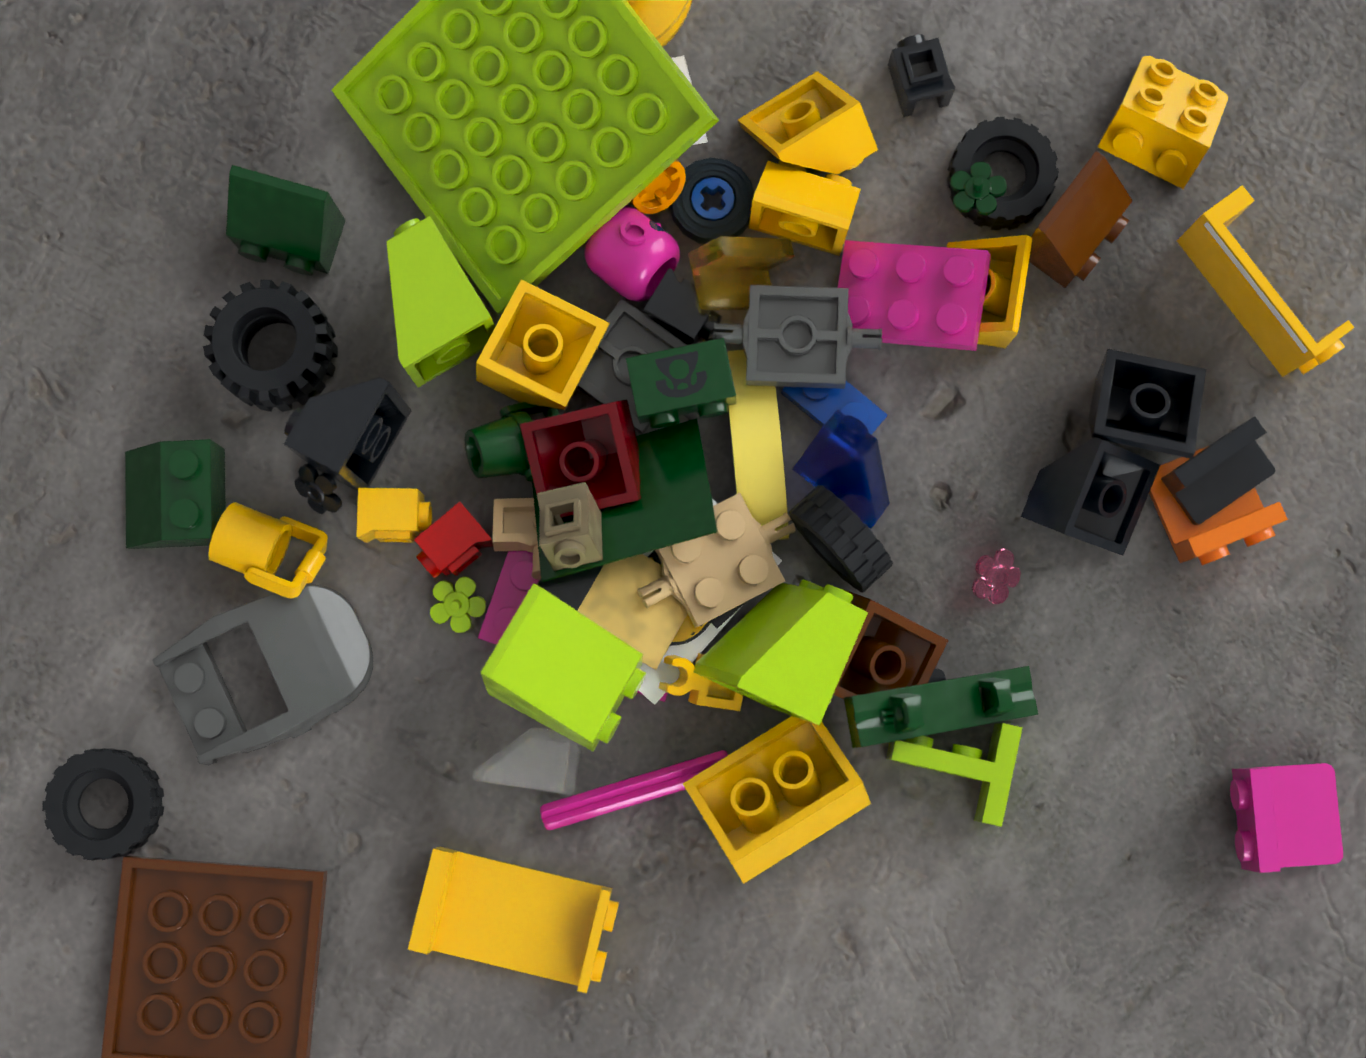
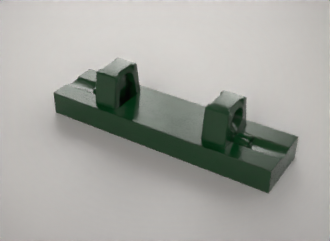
[843,666,1038,748]

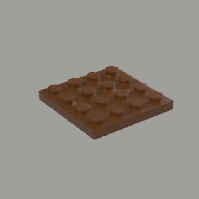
[101,856,328,1058]

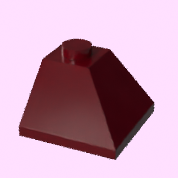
[520,399,641,518]

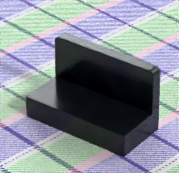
[1161,416,1276,525]

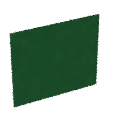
[532,418,718,582]

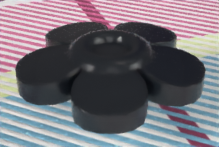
[294,464,342,514]

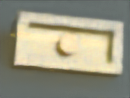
[688,236,794,310]

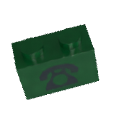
[626,338,736,429]

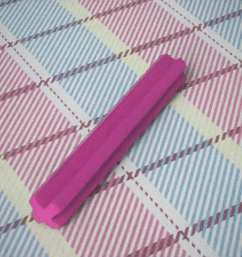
[540,750,729,831]

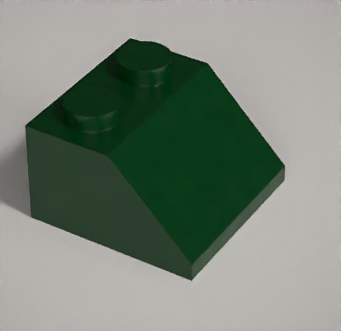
[226,165,346,276]
[125,439,226,549]

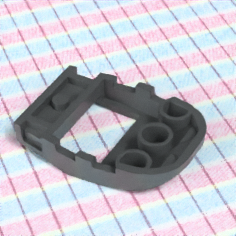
[153,585,373,765]

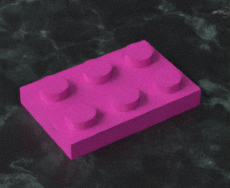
[837,240,991,351]

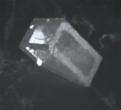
[473,725,583,795]

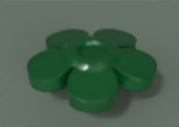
[950,162,1007,215]

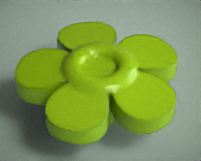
[430,576,486,633]

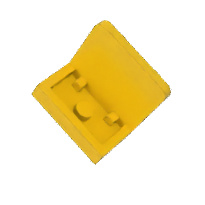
[1097,56,1228,189]

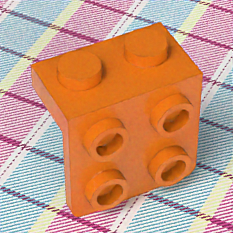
[1149,445,1288,565]

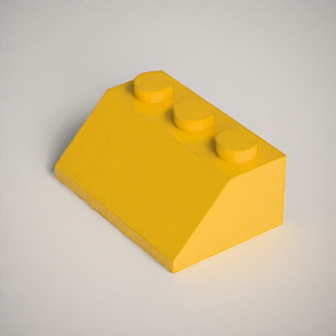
[683,716,871,884]

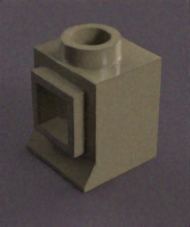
[537,482,603,571]

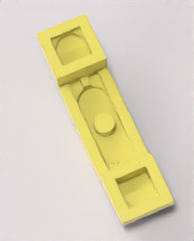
[727,350,789,540]

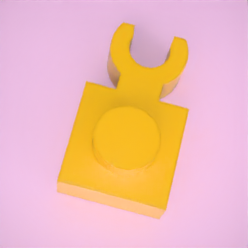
[659,653,743,711]

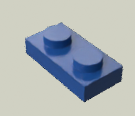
[781,381,888,454]

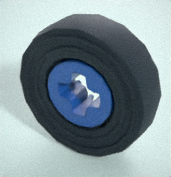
[670,158,755,246]

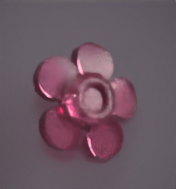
[972,548,1021,605]

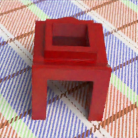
[414,501,493,579]

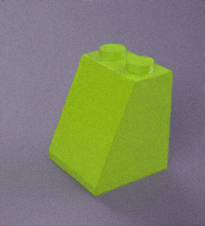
[386,216,495,388]
[694,579,868,726]
[481,583,646,752]

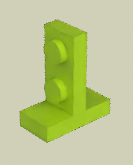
[886,723,1023,827]

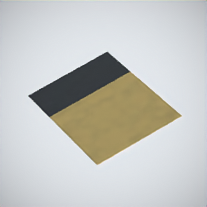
[537,554,688,670]

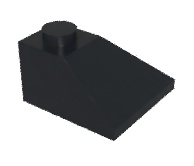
[1021,437,1160,556]

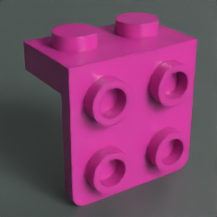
[1230,763,1343,873]

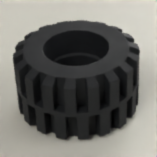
[203,280,338,412]

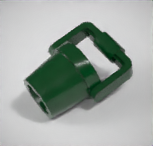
[464,402,560,481]

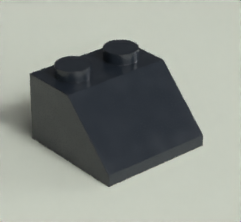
[1089,349,1206,459]

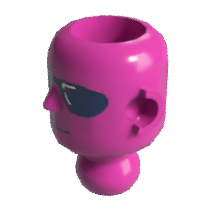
[584,205,680,302]

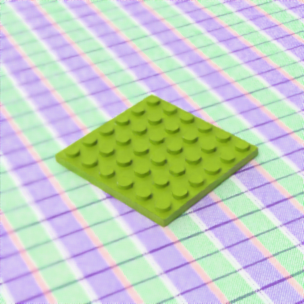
[331,0,720,314]

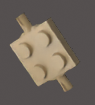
[637,492,796,627]

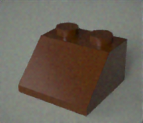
[1029,151,1133,288]
[833,589,948,700]

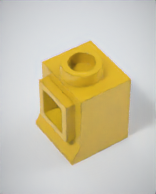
[356,488,432,543]

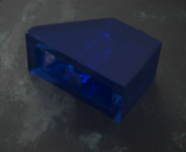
[792,410,890,529]

